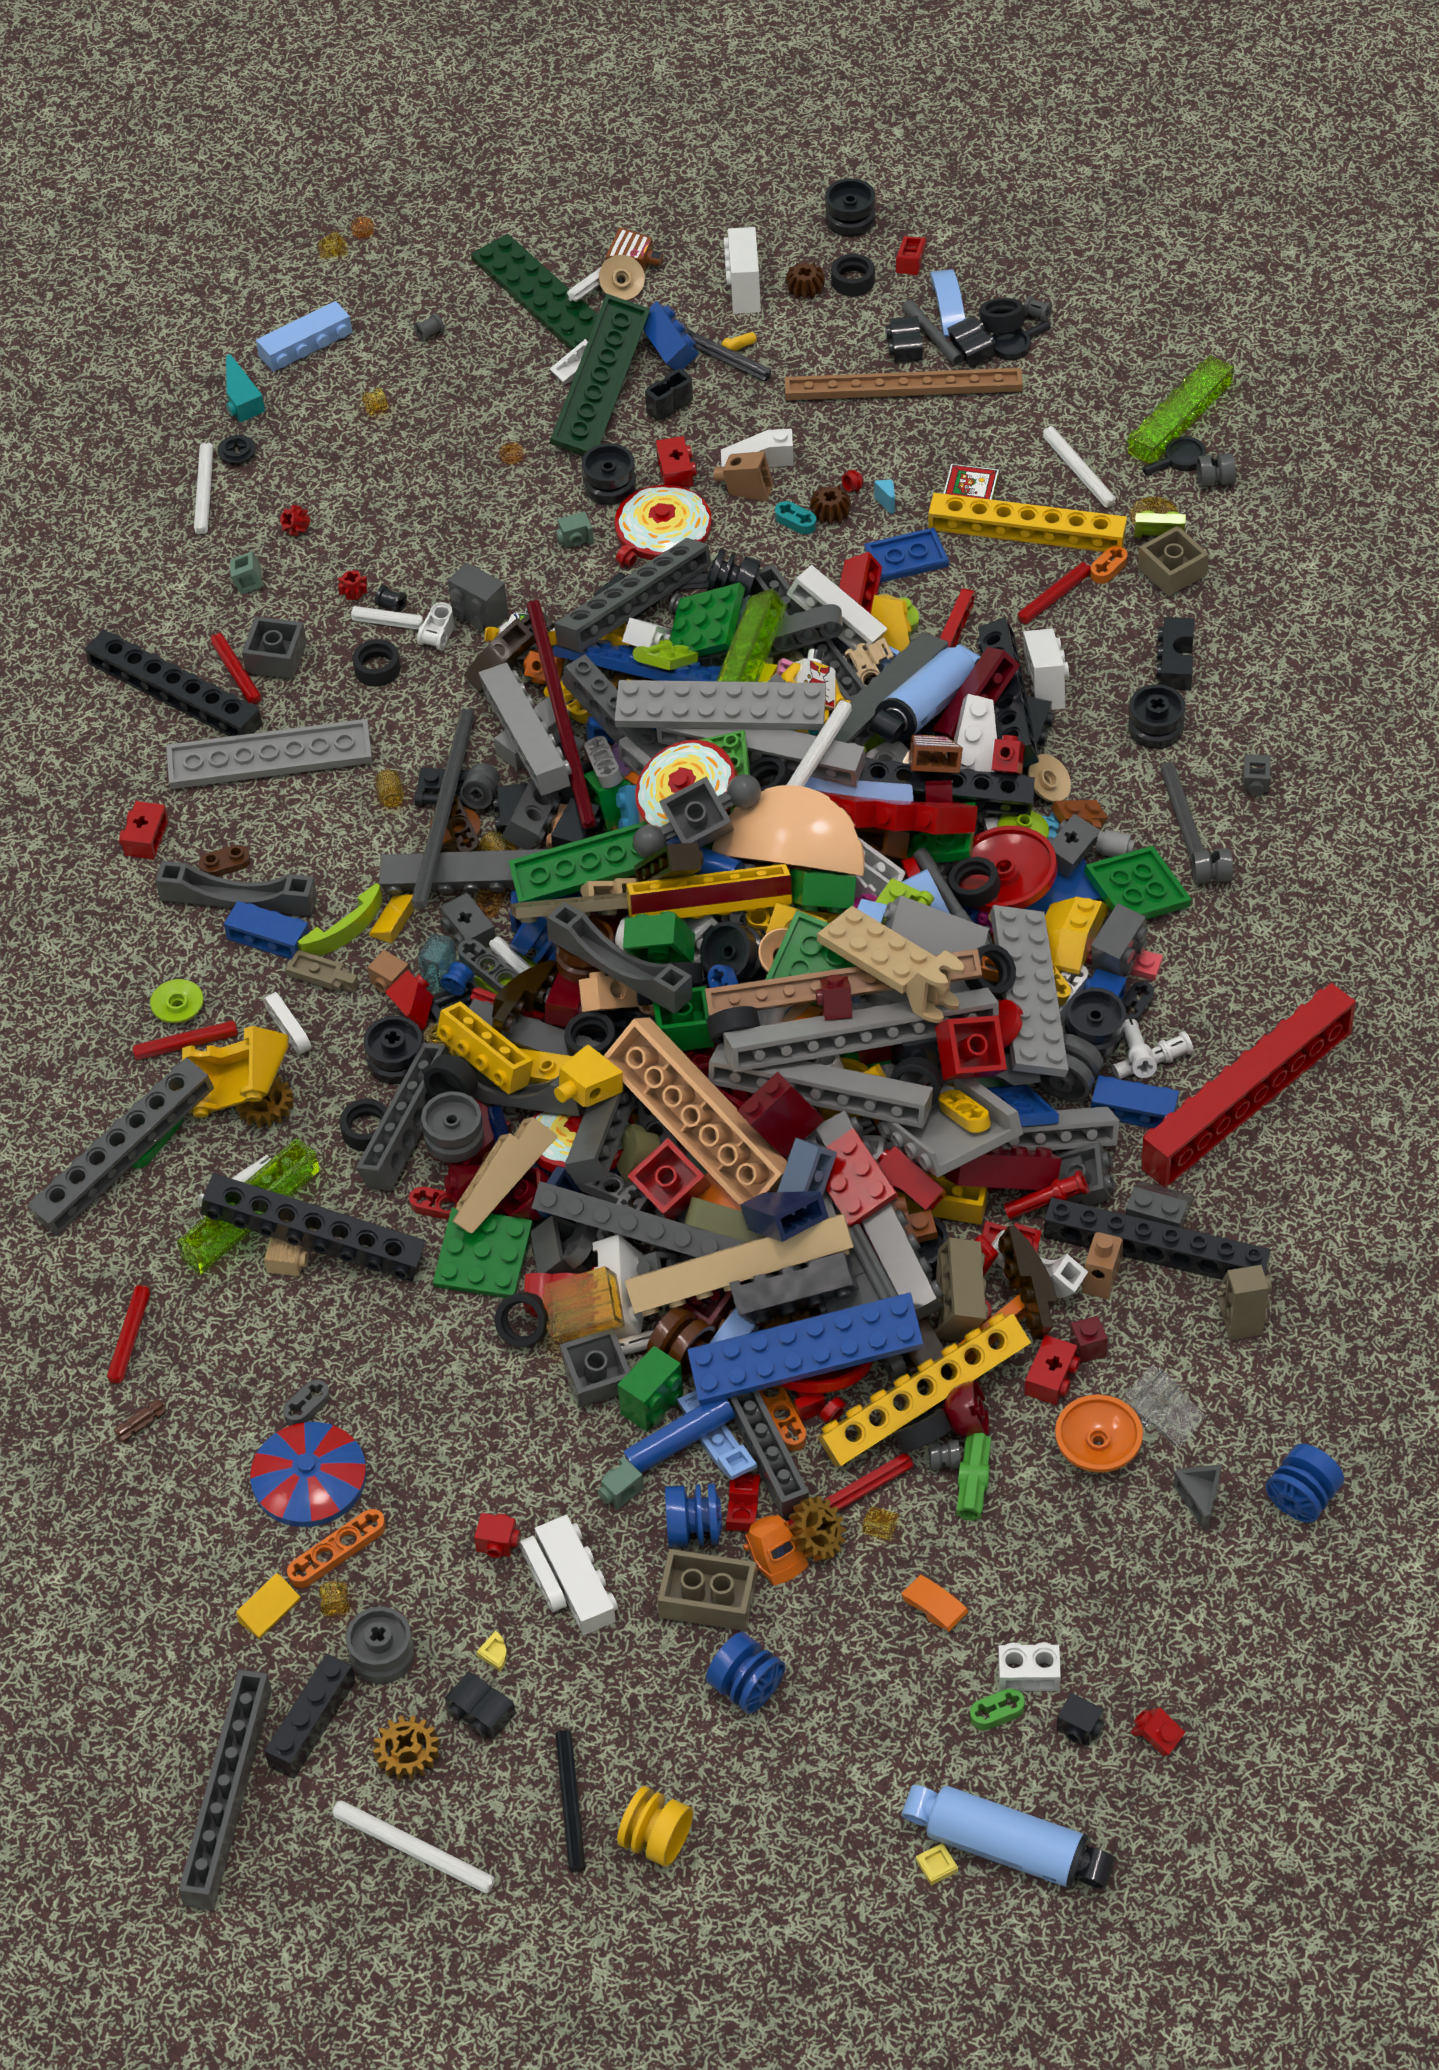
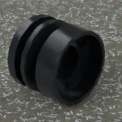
[706,548,761,610]

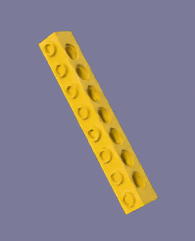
[928,493,1127,552]
[817,1312,1031,1467]

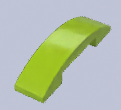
[297,883,383,956]

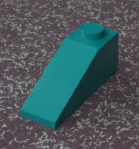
[226,354,265,423]

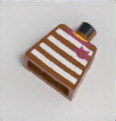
[606,227,663,274]
[909,735,963,773]

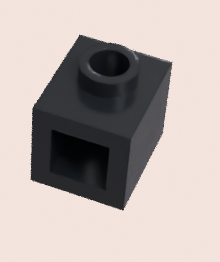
[1056,1693,1106,1746]

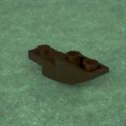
[464,611,555,694]
[492,960,558,1036]
[998,1225,1058,1340]

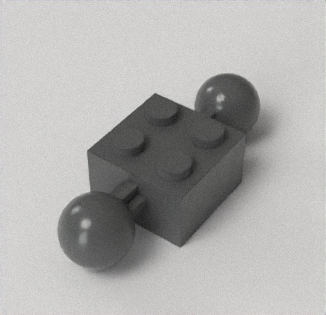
[633,774,761,858]

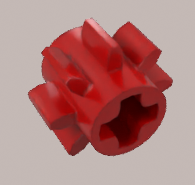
[280,505,310,536]
[338,570,368,600]

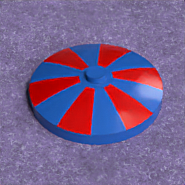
[250,1422,367,1527]

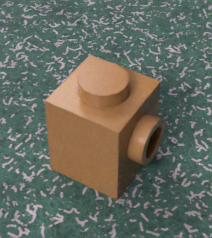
[367,950,410,993]

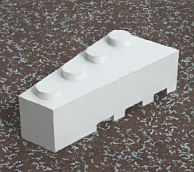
[724,227,761,314]

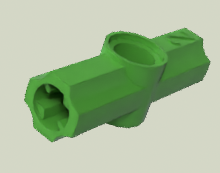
[956,1433,991,1521]

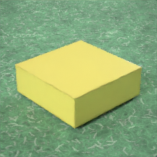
[916,1843,958,1885]

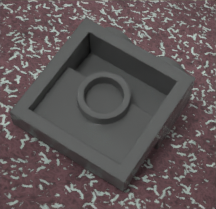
[1054,1142,1115,1206]

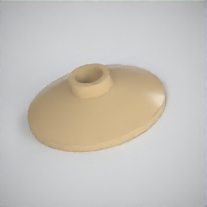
[599,255,645,300]
[1027,754,1071,802]

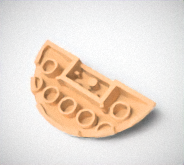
[712,785,865,876]

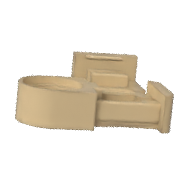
[845,638,895,686]

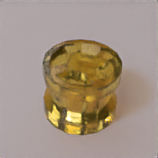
[361,387,388,415]
[319,1581,350,1616]

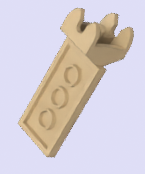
[817,906,964,1023]

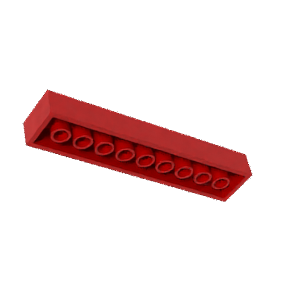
[1141,983,1356,1188]

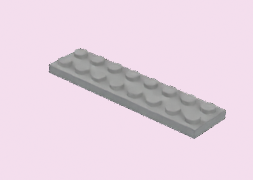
[615,680,826,730]
[166,719,373,789]
[990,905,1069,1077]

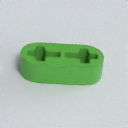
[970,1688,1025,1730]

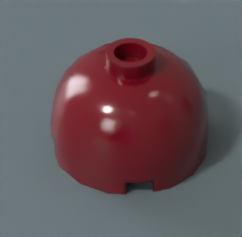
[501,1166,550,1222]
[941,1380,990,1438]

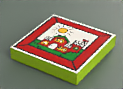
[944,464,999,500]

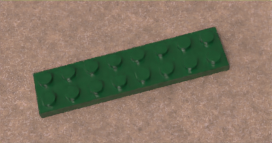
[471,234,598,351]
[549,294,650,456]

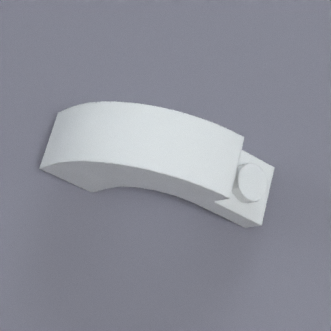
[991,1230,1088,1298]

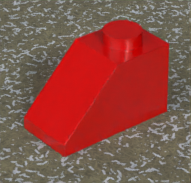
[385,970,434,1031]

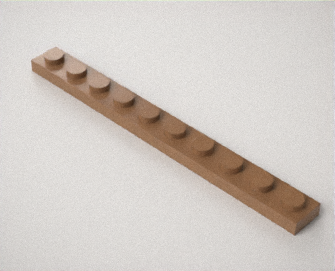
[785,368,1023,400]
[705,949,982,1016]

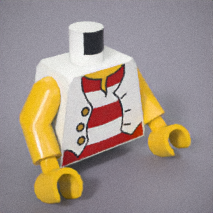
[781,649,851,711]

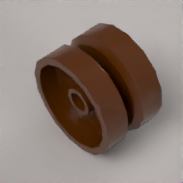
[555,916,614,983]
[646,1306,717,1380]

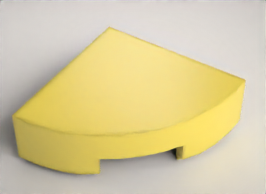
[477,1631,507,1672]

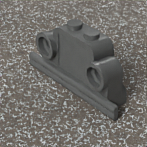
[818,1224,898,1315]

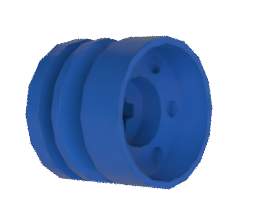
[509,916,556,964]
[1265,1444,1345,1523]
[665,1483,722,1548]
[706,1632,785,1714]

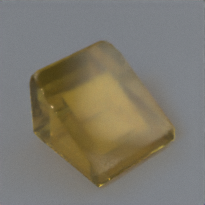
[318,231,348,259]
[862,1506,899,1541]

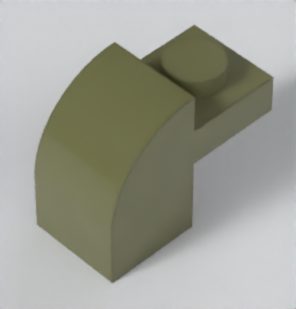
[616,1124,660,1183]

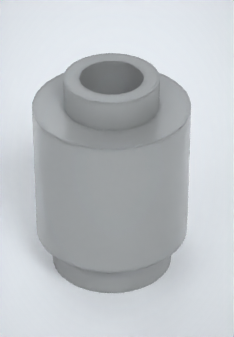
[1096,830,1135,857]

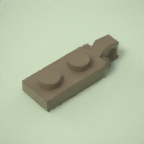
[285,950,360,993]

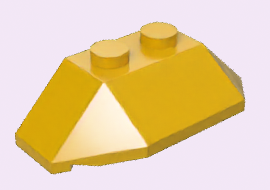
[1045,897,1108,974]

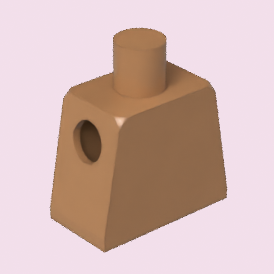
[713,451,773,502]
[1082,1232,1123,1300]

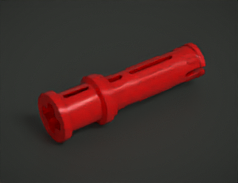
[1004,1170,1089,1220]

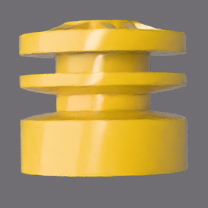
[617,1786,694,1867]

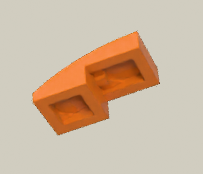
[901,1574,968,1632]

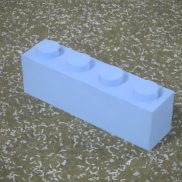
[256,301,352,372]

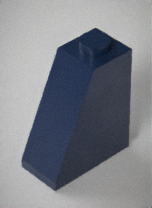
[740,1191,829,1242]

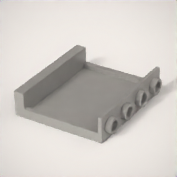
[865,895,989,1004]
[877,1078,1023,1177]

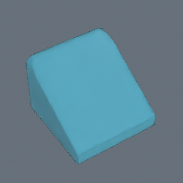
[874,480,895,514]

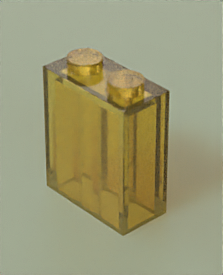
[542,1266,625,1344]

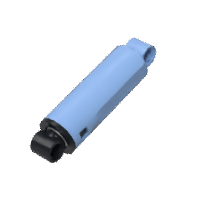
[870,644,981,744]
[901,1785,1116,1890]

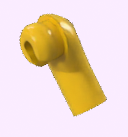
[721,332,757,352]

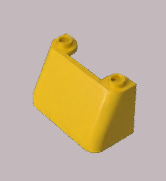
[182,1026,289,1118]

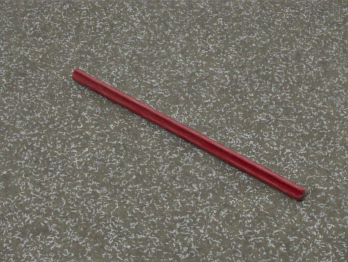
[527,599,596,830]

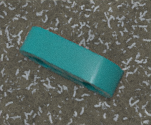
[775,501,816,534]

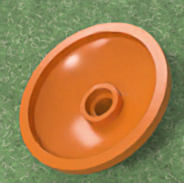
[1055,1394,1143,1472]

